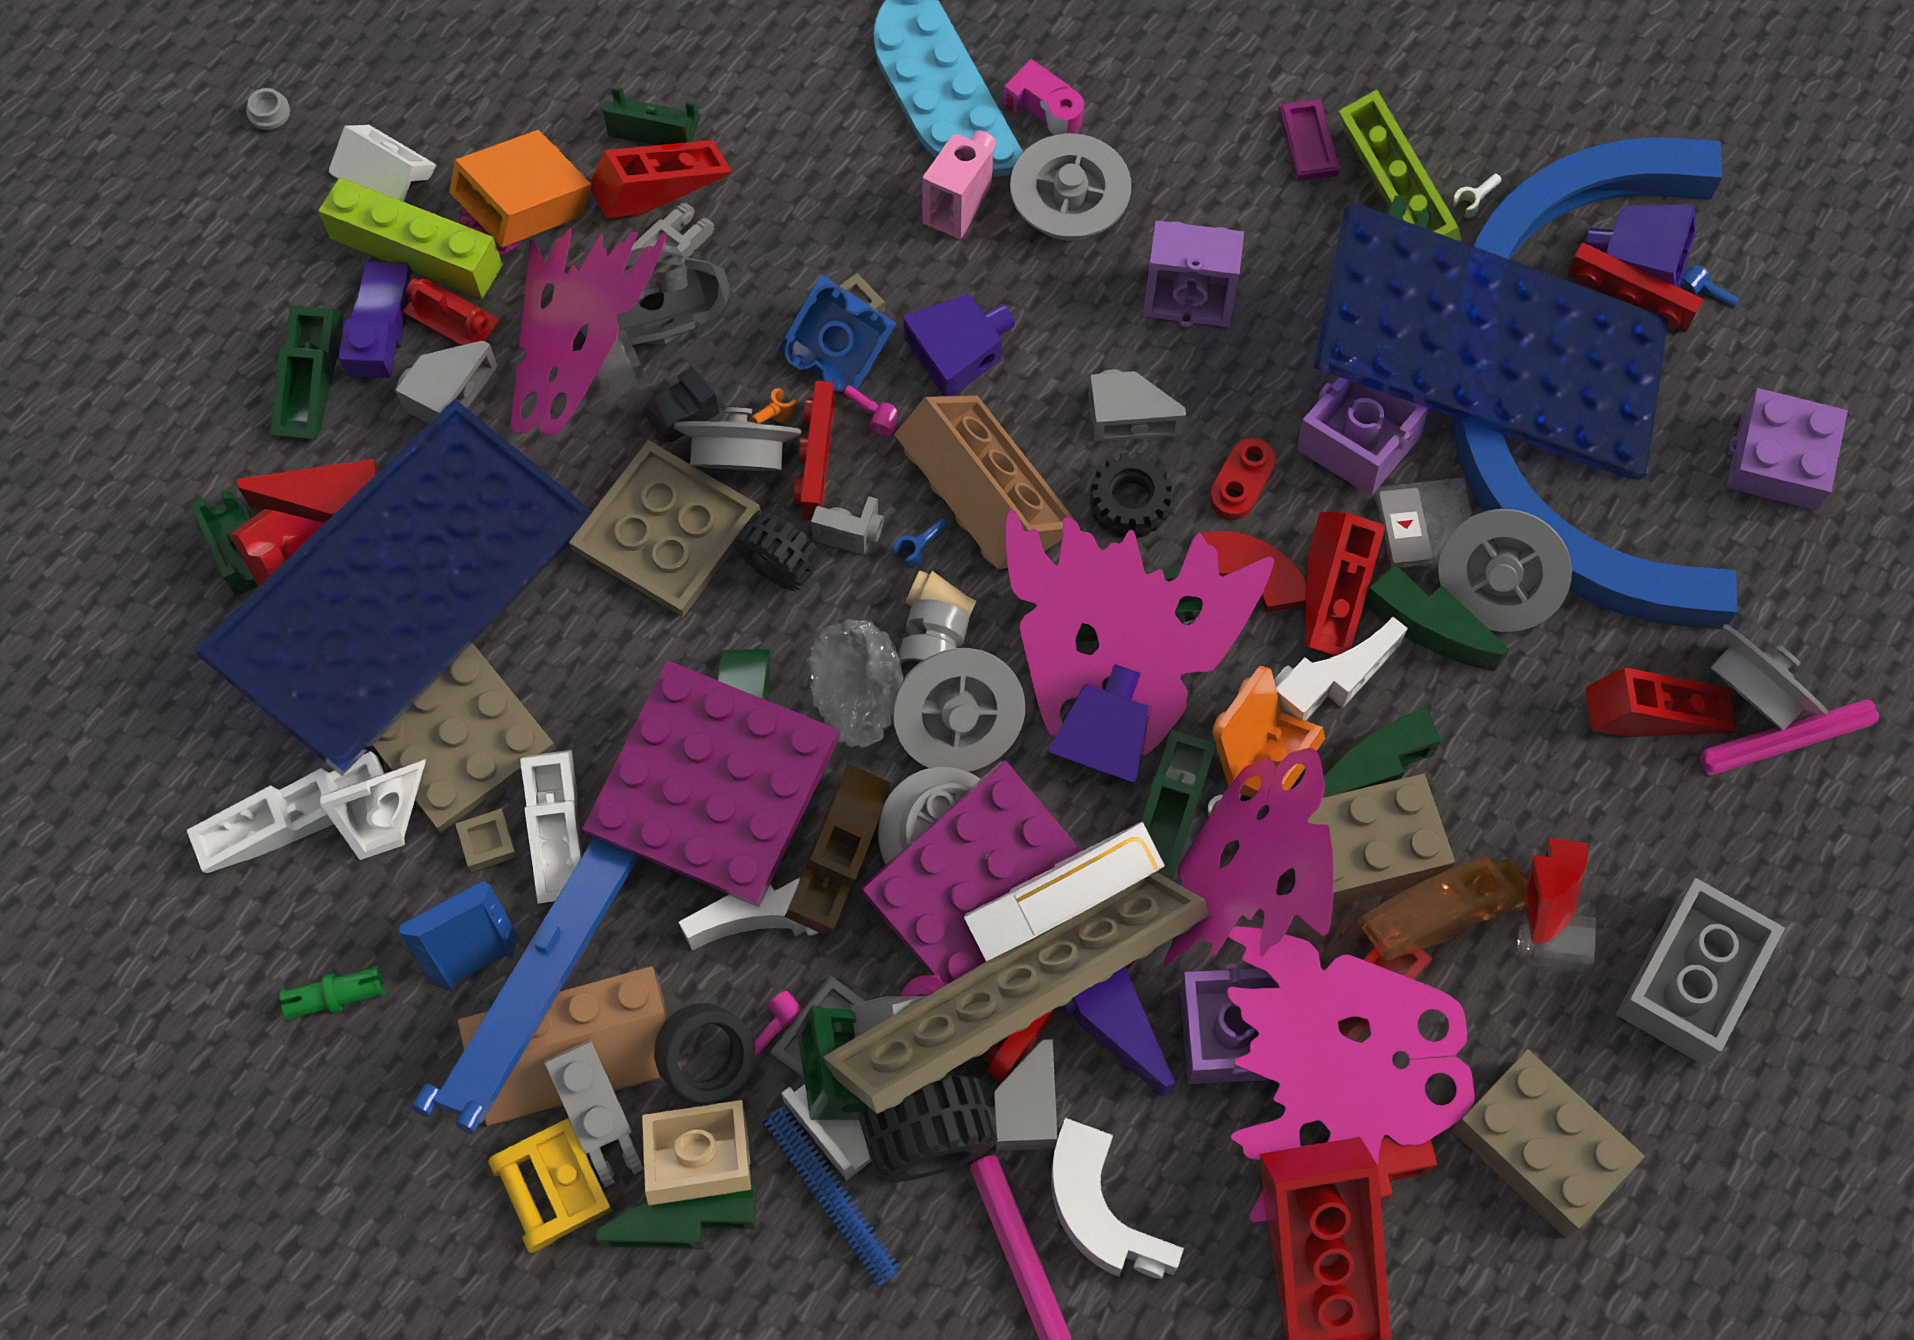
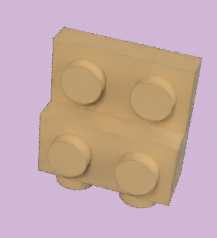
[642,1100,751,1205]

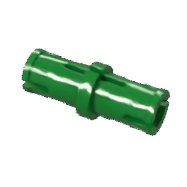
[280,965,385,1021]

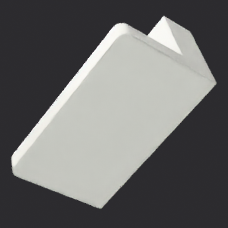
[329,125,436,202]
[781,1084,871,1181]

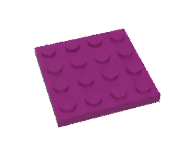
[582,660,841,907]
[858,760,1081,983]

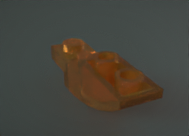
[1357,856,1528,961]

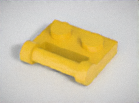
[488,1118,612,1253]

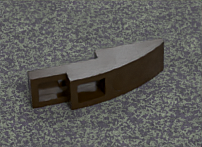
[784,763,891,937]

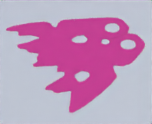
[511,228,667,435]
[1005,510,1274,755]
[1126,748,1334,970]
[1227,926,1474,1222]

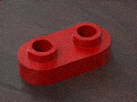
[1210,438,1276,520]
[984,1007,1057,1084]

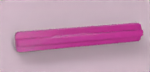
[1699,699,1879,775]
[970,1155,1071,1340]

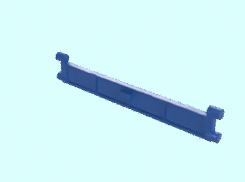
[411,838,639,1134]

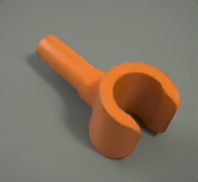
[748,388,797,424]

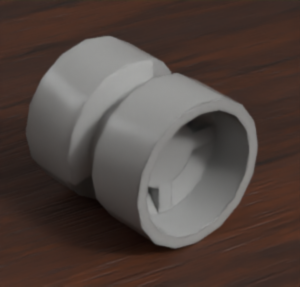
[896,599,969,676]

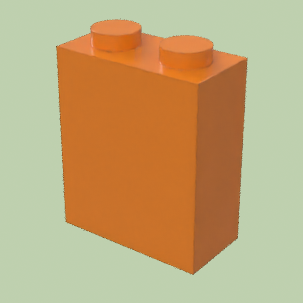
[449,130,592,247]

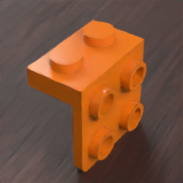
[1213,666,1326,798]

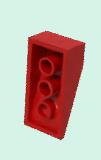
[1260,1137,1391,1340]

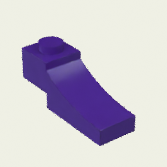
[339,262,412,378]

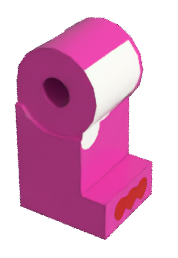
[1003,59,1084,135]

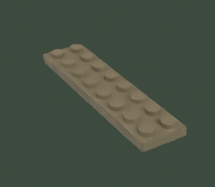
[823,872,1210,1114]

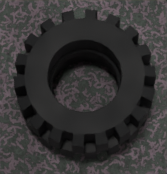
[859,1076,998,1182]

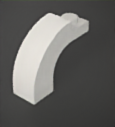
[1051,1118,1184,1279]

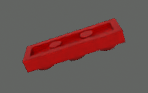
[1567,242,1704,332]
[794,381,835,520]

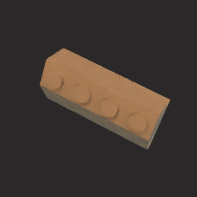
[894,396,1080,569]
[458,966,681,1127]

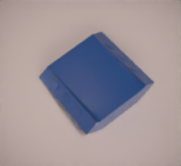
[778,274,896,393]
[399,881,518,992]

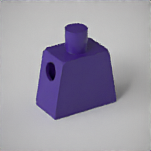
[1586,205,1697,287]
[903,295,1015,396]
[1049,664,1151,782]

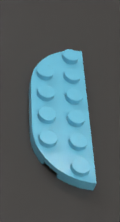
[874,0,1023,177]

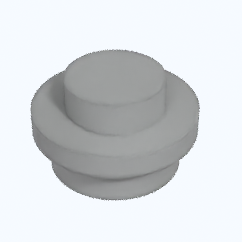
[246,88,290,130]

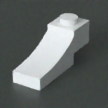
[1274,617,1408,721]
[520,750,583,903]
[679,877,819,951]

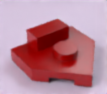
[229,509,329,612]

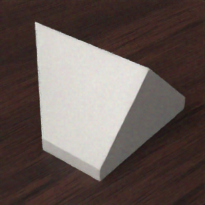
[320,759,426,860]

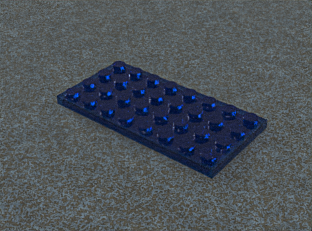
[1314,202,1669,480]
[195,399,593,776]

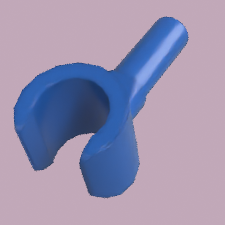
[1679,265,1739,308]
[893,518,948,568]

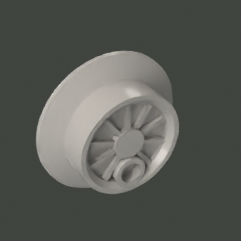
[1010,133,1131,241]
[674,407,801,471]
[1438,509,1572,632]
[1710,623,1829,731]
[893,648,1025,772]
[878,767,980,865]

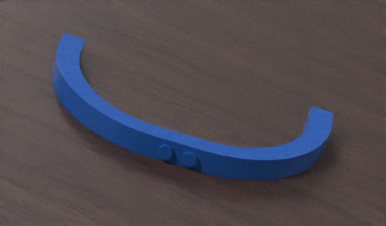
[1444,138,1738,629]

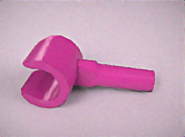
[843,385,898,437]
[754,991,802,1058]

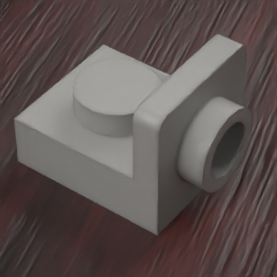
[811,496,884,555]

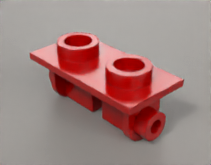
[403,279,500,346]

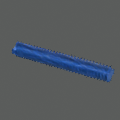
[762,1105,903,1287]

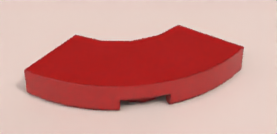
[1202,531,1307,613]

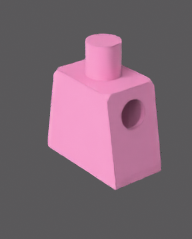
[922,130,996,240]

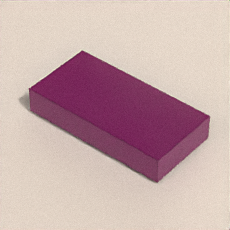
[1278,99,1340,182]

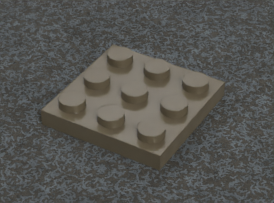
[569,440,761,617]
[357,643,556,833]

